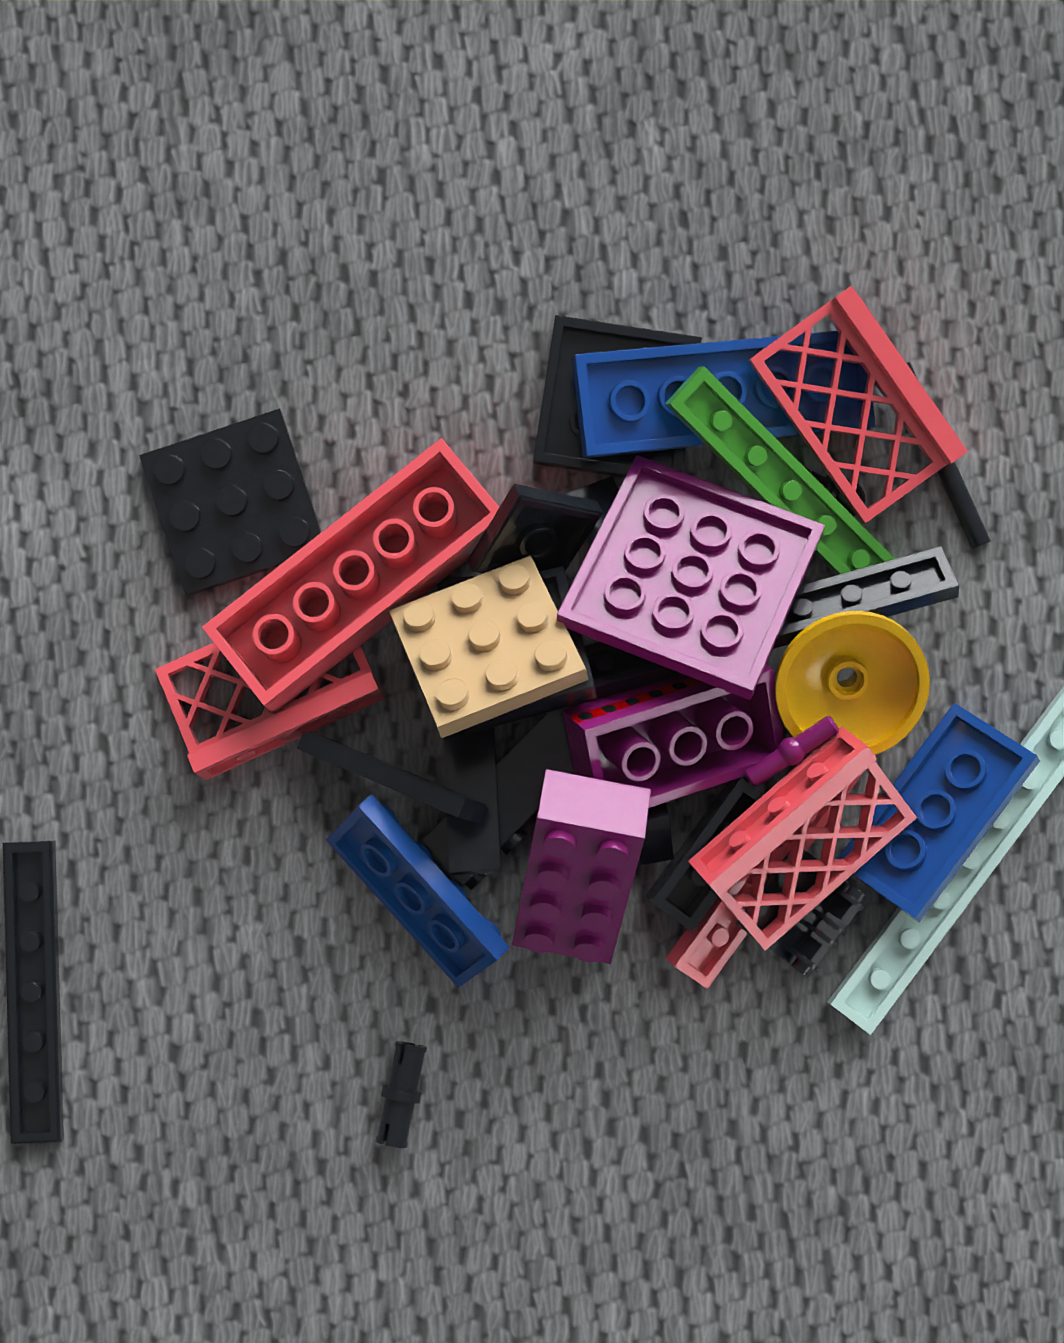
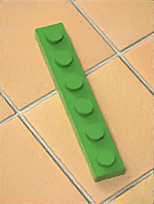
[665,366,895,575]

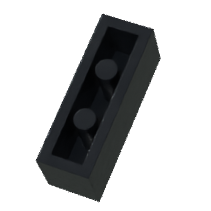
[646,778,764,932]

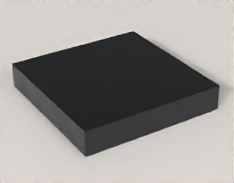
[468,483,603,574]

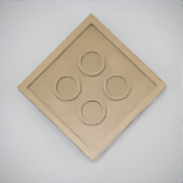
[389,555,588,738]

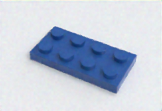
[837,702,1040,923]
[326,794,510,988]

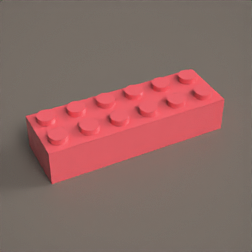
[202,438,499,714]

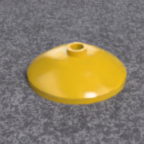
[774,611,930,755]

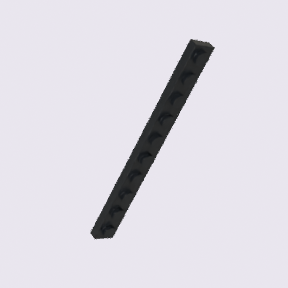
[464,546,959,735]

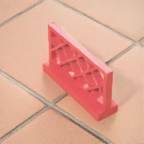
[748,285,968,524]
[155,643,386,780]
[688,726,917,951]

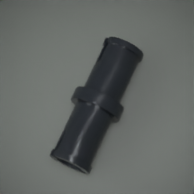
[376,1041,427,1148]

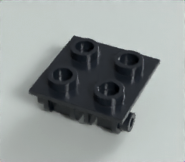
[735,849,867,978]

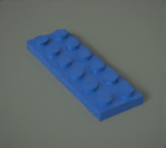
[571,331,876,458]

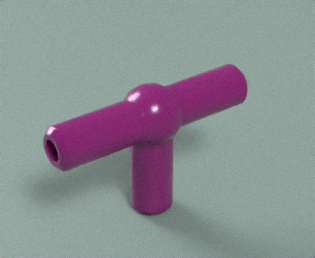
[745,716,839,787]

